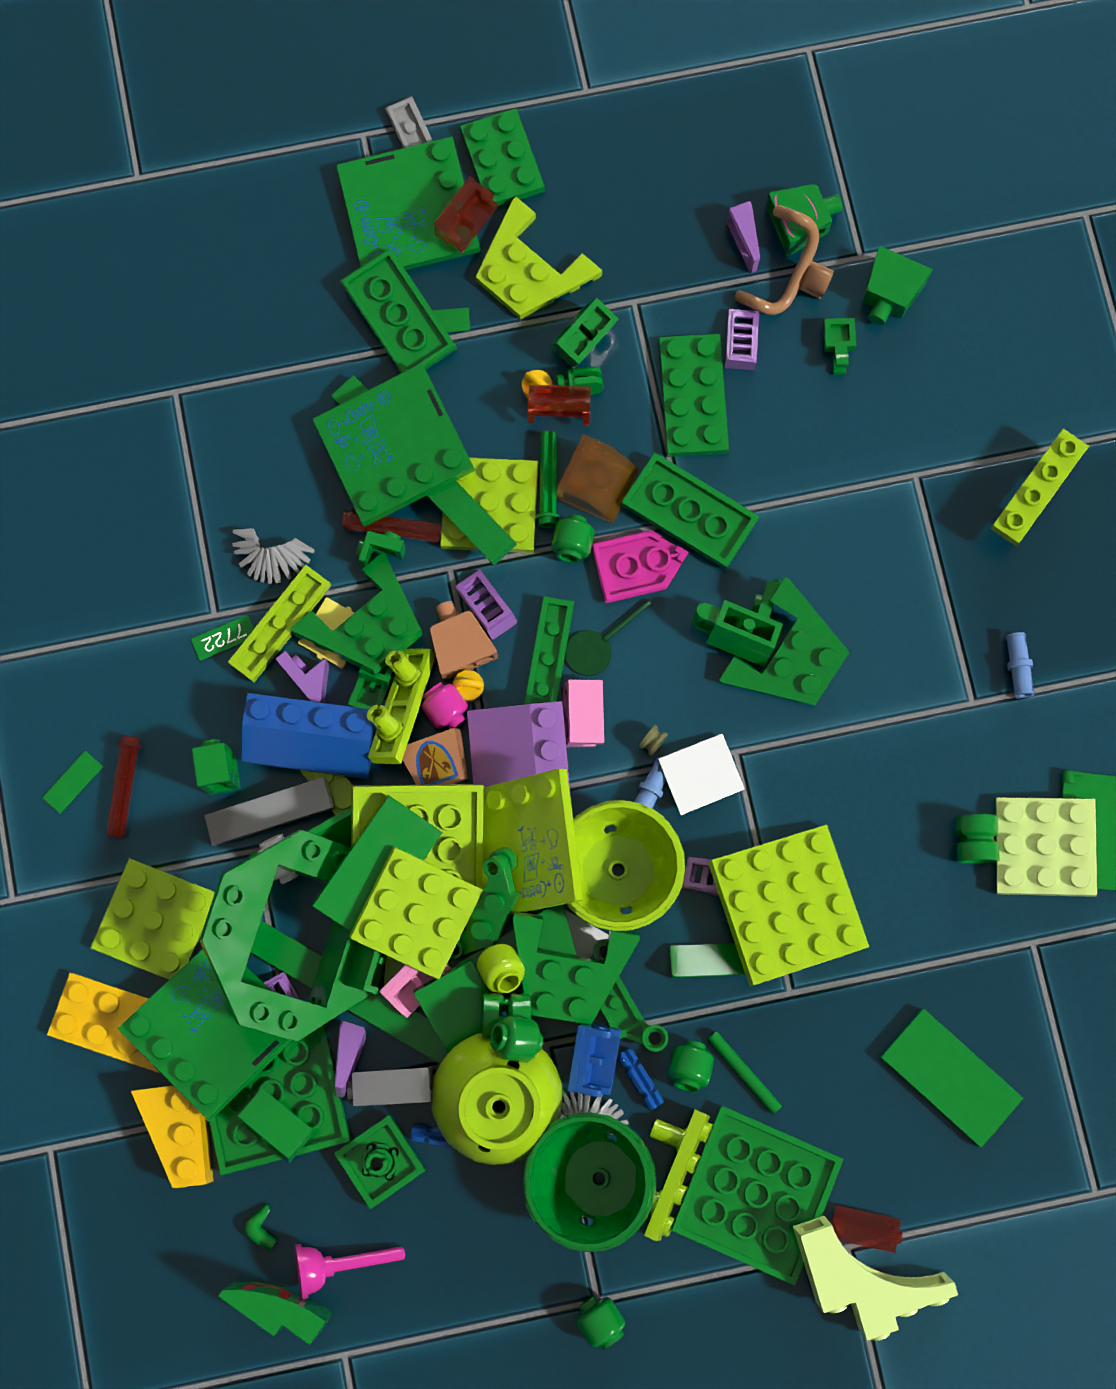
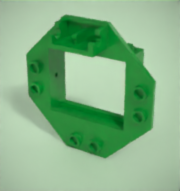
[199,830,387,1042]

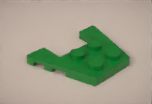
[290,552,423,675]
[719,576,850,705]
[513,911,640,1025]

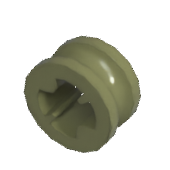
[639,725,668,756]

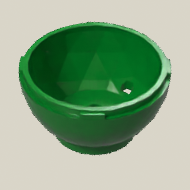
[523,1112,657,1252]

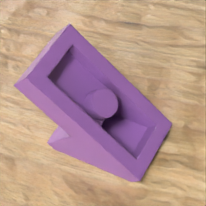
[276,651,329,703]

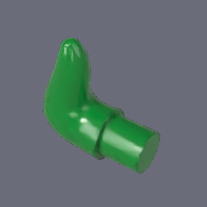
[244,1204,277,1251]

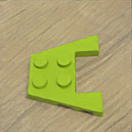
[476,197,602,320]

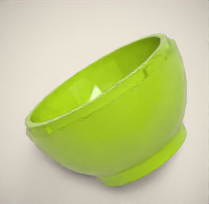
[567,800,685,931]
[432,1033,563,1165]

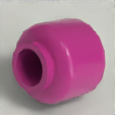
[421,682,468,729]

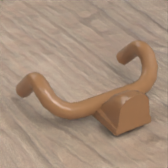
[735,205,834,315]

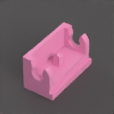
[562,680,604,748]
[379,965,451,1018]

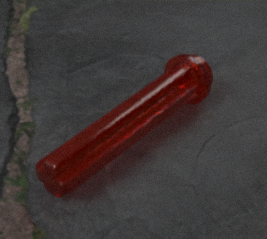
[342,508,442,542]
[107,736,142,838]

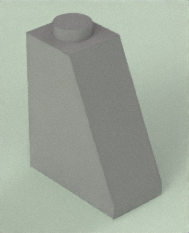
[347,1067,434,1106]

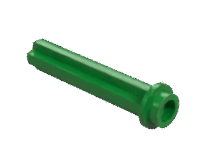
[535,431,560,528]

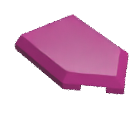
[591,530,689,604]

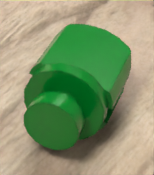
[556,366,604,397]

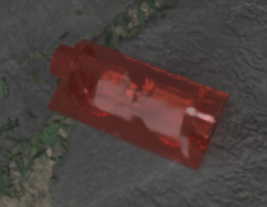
[832,1205,902,1253]

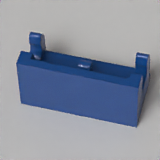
[568,1023,622,1097]

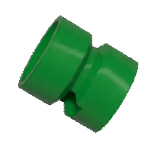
[955,814,1000,864]
[481,993,531,1037]

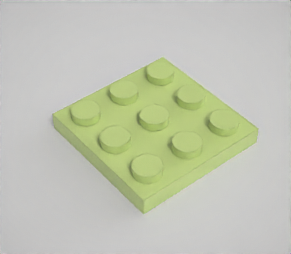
[996,798,1097,897]

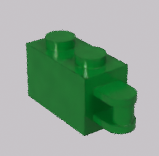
[691,600,783,667]

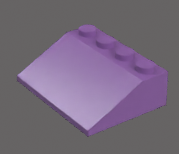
[467,701,571,798]

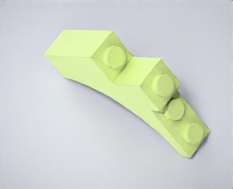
[793,1216,958,1341]

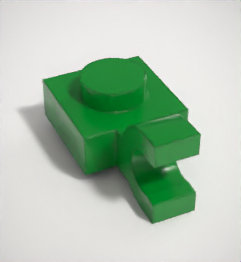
[823,318,856,375]

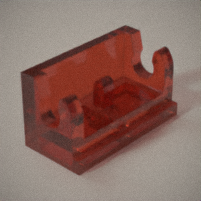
[434,176,498,254]
[528,385,591,426]

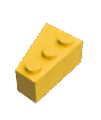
[131,1086,214,1188]

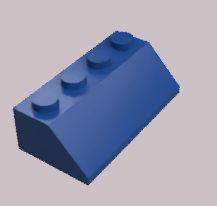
[242,693,376,779]

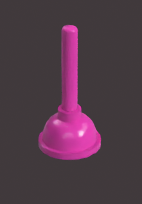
[295,1244,405,1299]

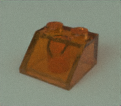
[557,434,639,524]

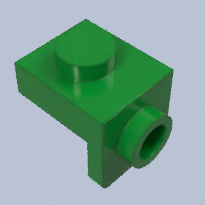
[356,531,406,567]
[751,579,782,618]

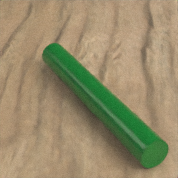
[707,1031,782,1115]

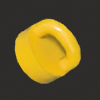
[522,370,552,402]
[453,670,484,703]

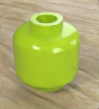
[477,944,525,993]

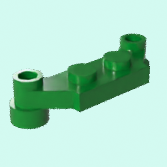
[451,847,520,958]
[593,939,668,1052]

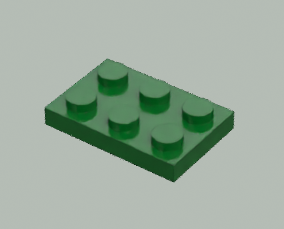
[460,108,545,210]

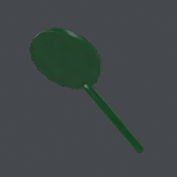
[565,599,651,676]

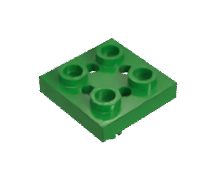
[334,1115,426,1210]

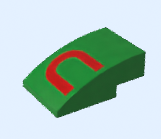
[219,1282,334,1345]

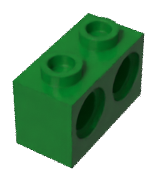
[549,298,619,367]
[192,739,241,795]

